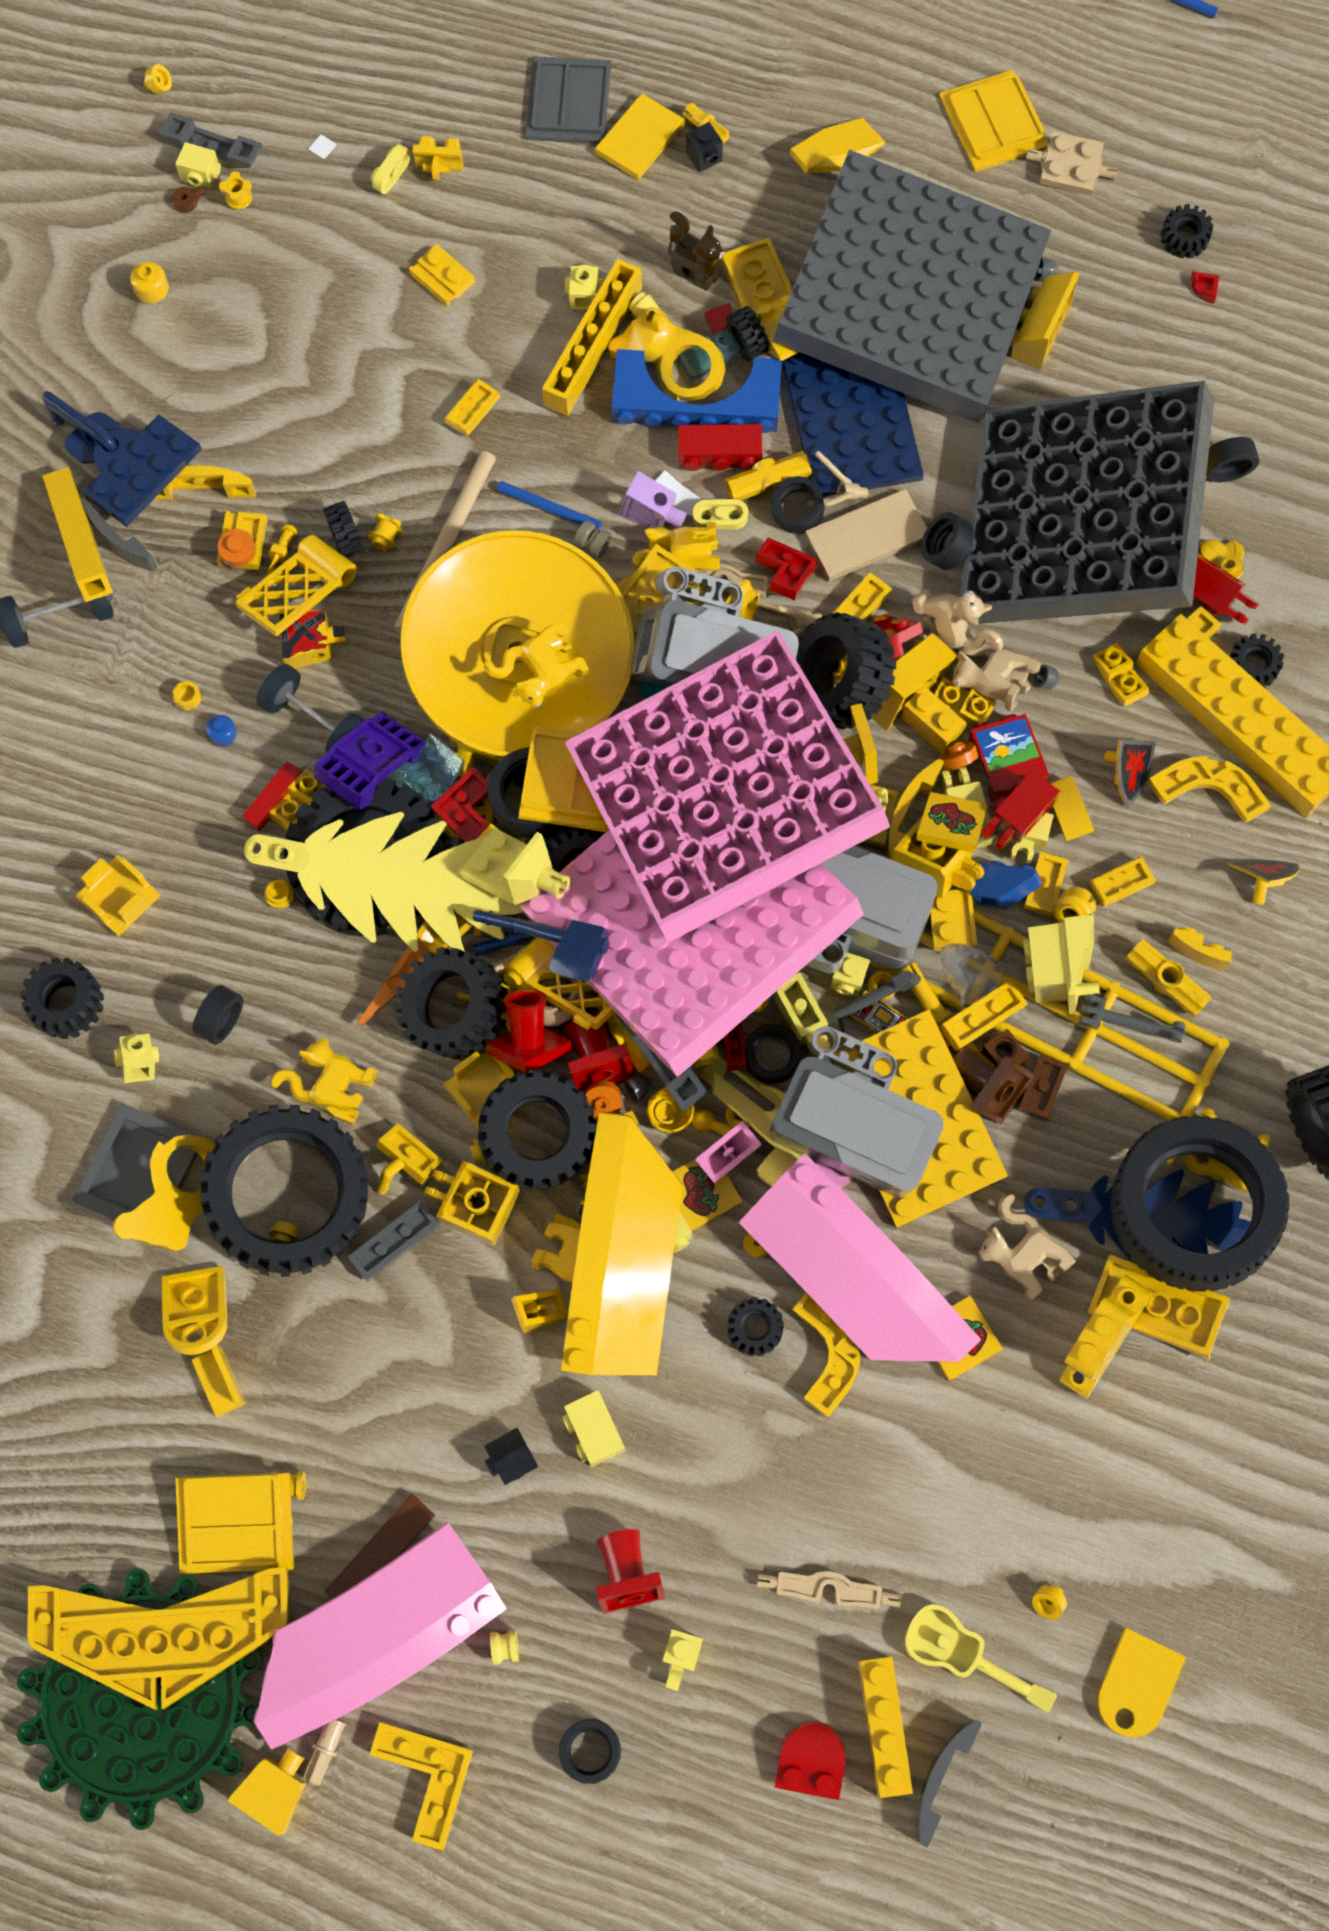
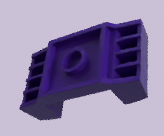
[314,711,428,810]

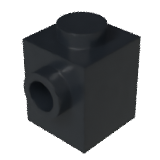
[686,122,723,172]
[484,1427,538,1485]

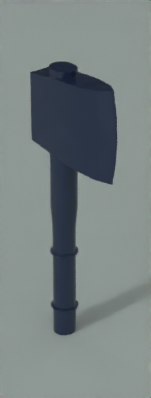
[473,909,610,981]

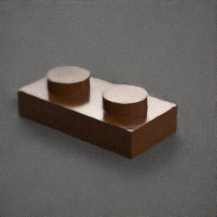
[1018,1053,1069,1121]

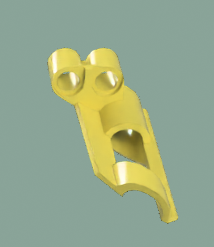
[699,1049,803,1187]

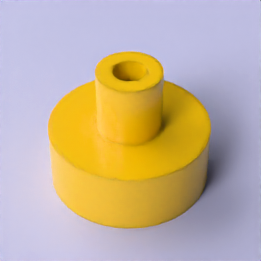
[144,64,172,94]
[1032,1585,1067,1620]

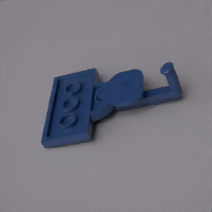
[42,391,202,527]

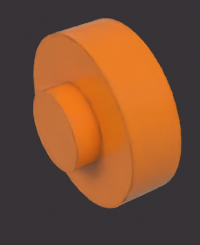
[218,529,256,567]
[940,742,979,770]
[584,1080,622,1120]

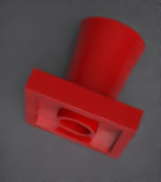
[485,989,572,1073]
[564,1013,634,1092]
[596,1529,665,1614]

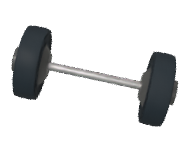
[0,593,113,648]
[256,664,365,754]

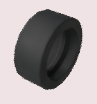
[1206,437,1259,483]
[770,476,825,534]
[921,512,974,570]
[192,985,244,1045]
[745,1023,802,1084]
[559,1719,621,1784]

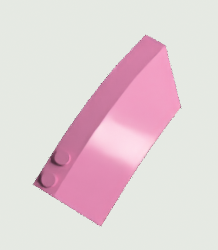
[739,1153,981,1362]
[253,1522,506,1750]

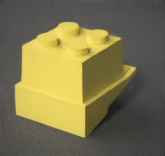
[1023,915,1100,1015]

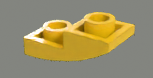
[1093,642,1149,707]
[933,677,996,726]
[269,769,328,830]
[1051,776,1094,841]
[1168,927,1232,971]

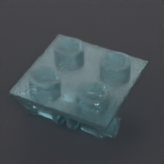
[397,733,465,806]

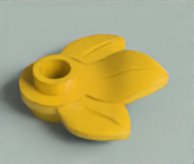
[1200,539,1244,579]

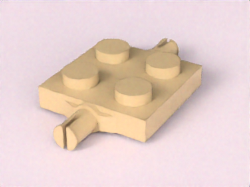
[1026,131,1117,196]

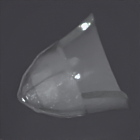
[940,942,1007,1008]

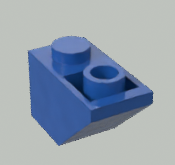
[970,861,1042,910]

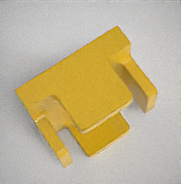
[76,855,160,937]
[443,1051,515,1130]

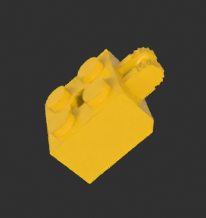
[892,815,985,898]
[424,1161,520,1247]

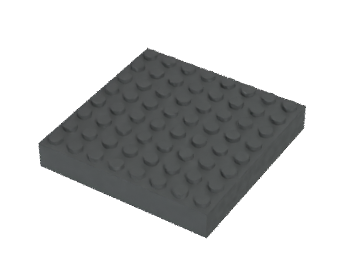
[773,149,1052,423]
[960,381,1214,624]

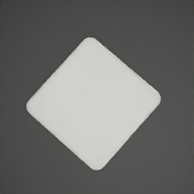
[309,135,337,159]

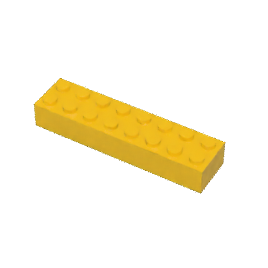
[1136,614,1329,818]

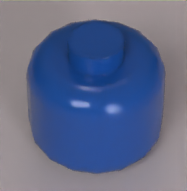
[206,715,237,747]

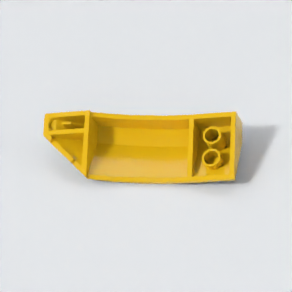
[561,1112,683,1375]

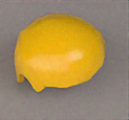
[646,1087,695,1134]

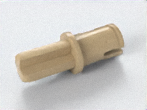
[303,1719,346,1785]

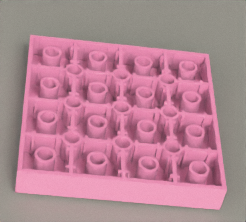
[565,630,890,943]
[520,830,864,1077]

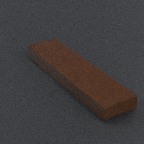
[324,1494,436,1599]

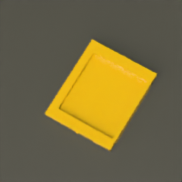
[939,70,1048,172]
[518,725,608,832]
[175,1472,294,1574]

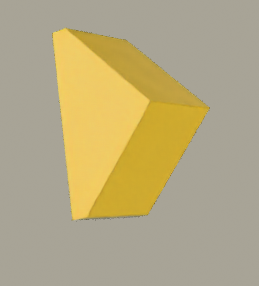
[511,1289,568,1334]

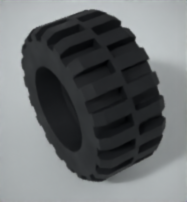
[796,612,896,730]
[478,1070,596,1190]

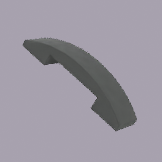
[158,112,263,168]
[78,479,157,571]
[617,1015,708,1111]
[917,1720,982,1848]

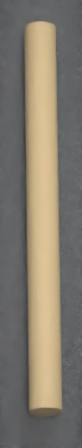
[393,451,496,634]

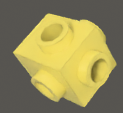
[565,265,604,310]
[114,1033,159,1083]

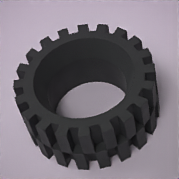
[394,947,509,1059]
[1285,1065,1329,1180]

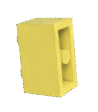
[562,1390,625,1467]

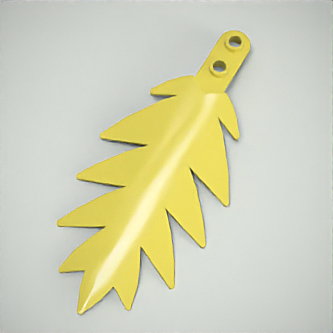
[244,812,524,952]

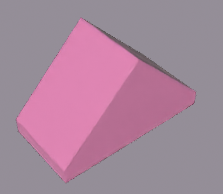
[695,1121,762,1183]

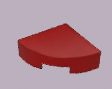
[1190,271,1220,304]
[705,303,732,339]

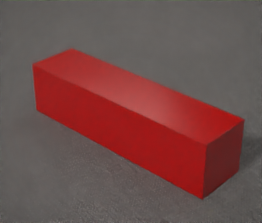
[242,761,302,832]
[723,1022,746,1071]

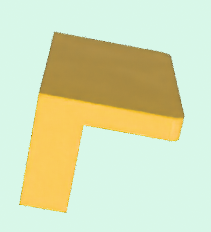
[192,1344,246,1418]

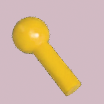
[692,1109,734,1136]

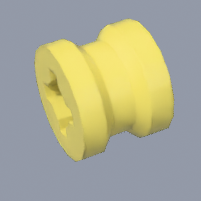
[490,1629,519,1665]

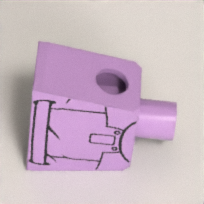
[619,471,687,528]

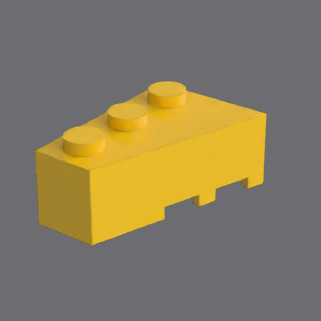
[871,633,957,731]

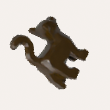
[668,211,724,291]

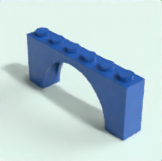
[612,349,782,433]

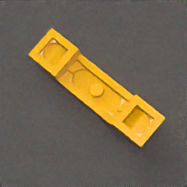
[154,465,256,500]
[887,759,944,860]

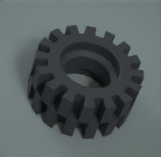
[1161,204,1213,259]
[726,306,769,361]
[323,500,363,556]
[1229,633,1284,688]
[727,1297,784,1356]

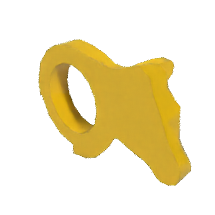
[608,307,725,401]
[113,1134,215,1252]

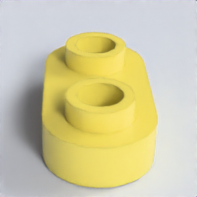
[371,144,411,194]
[692,499,749,530]

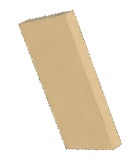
[805,489,927,581]

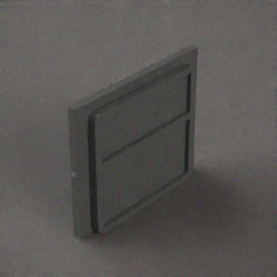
[525,56,612,144]
[72,1102,201,1221]

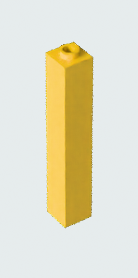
[42,467,113,602]

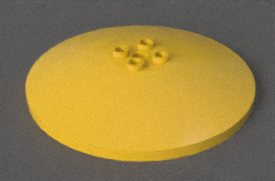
[401,530,635,759]

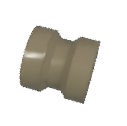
[573,520,612,559]

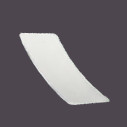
[655,471,703,516]

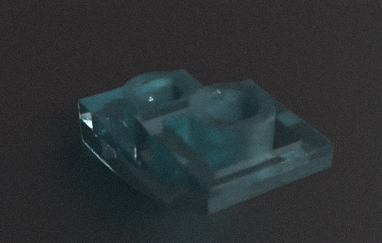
[678,328,741,381]

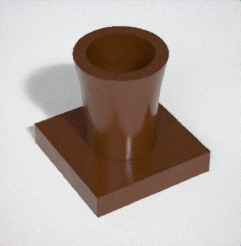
[953,1043,1035,1124]

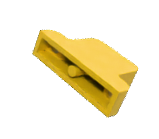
[1059,1275,1153,1399]

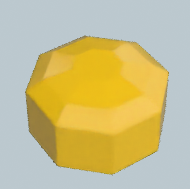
[172,680,202,711]

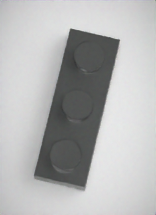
[348,1200,441,1282]

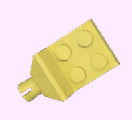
[460,828,570,905]

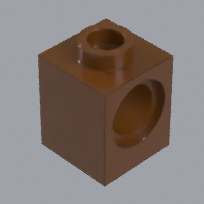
[981,1029,1029,1066]

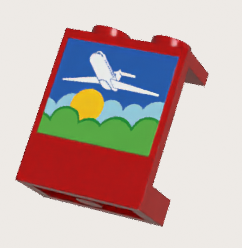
[968,713,1050,802]

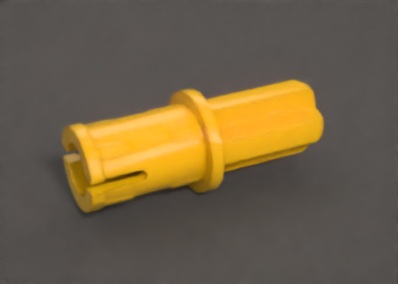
[683,103,730,144]

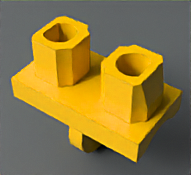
[412,136,464,181]

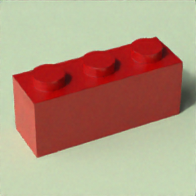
[678,424,762,471]

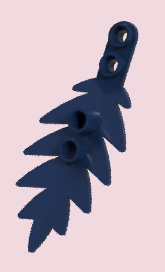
[1023,1169,1250,1264]

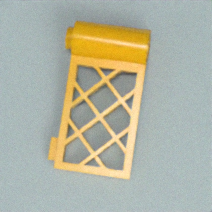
[235,535,357,637]
[503,937,615,1030]

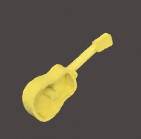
[905,1604,1057,1713]

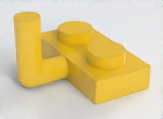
[376,1123,443,1194]

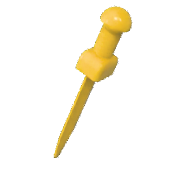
[252,524,297,608]

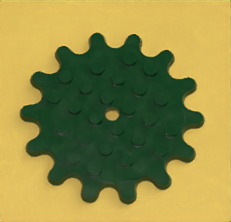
[17,1568,262,1830]

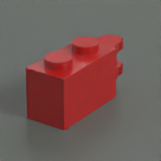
[1193,554,1259,625]
[980,769,1060,850]

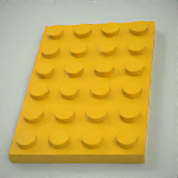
[831,1009,1008,1227]

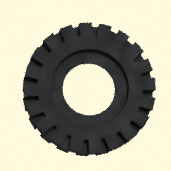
[284,778,446,937]

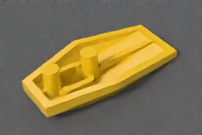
[790,117,885,174]

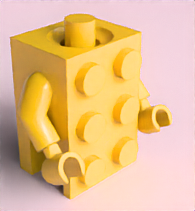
[616,544,703,640]

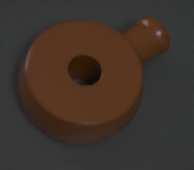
[172,187,205,213]

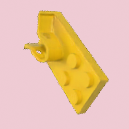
[1088,1254,1230,1363]

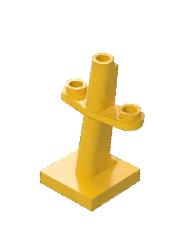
[843,703,878,785]

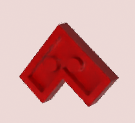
[755,537,819,601]
[430,767,489,843]

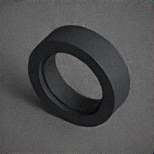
[487,747,563,837]

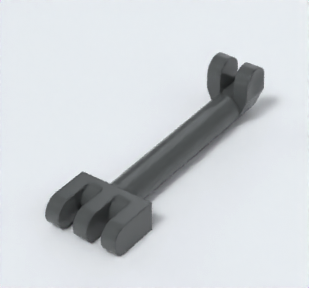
[824,971,921,1033]
[1078,995,1186,1043]

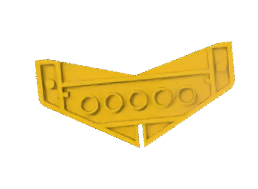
[27,1567,289,1710]

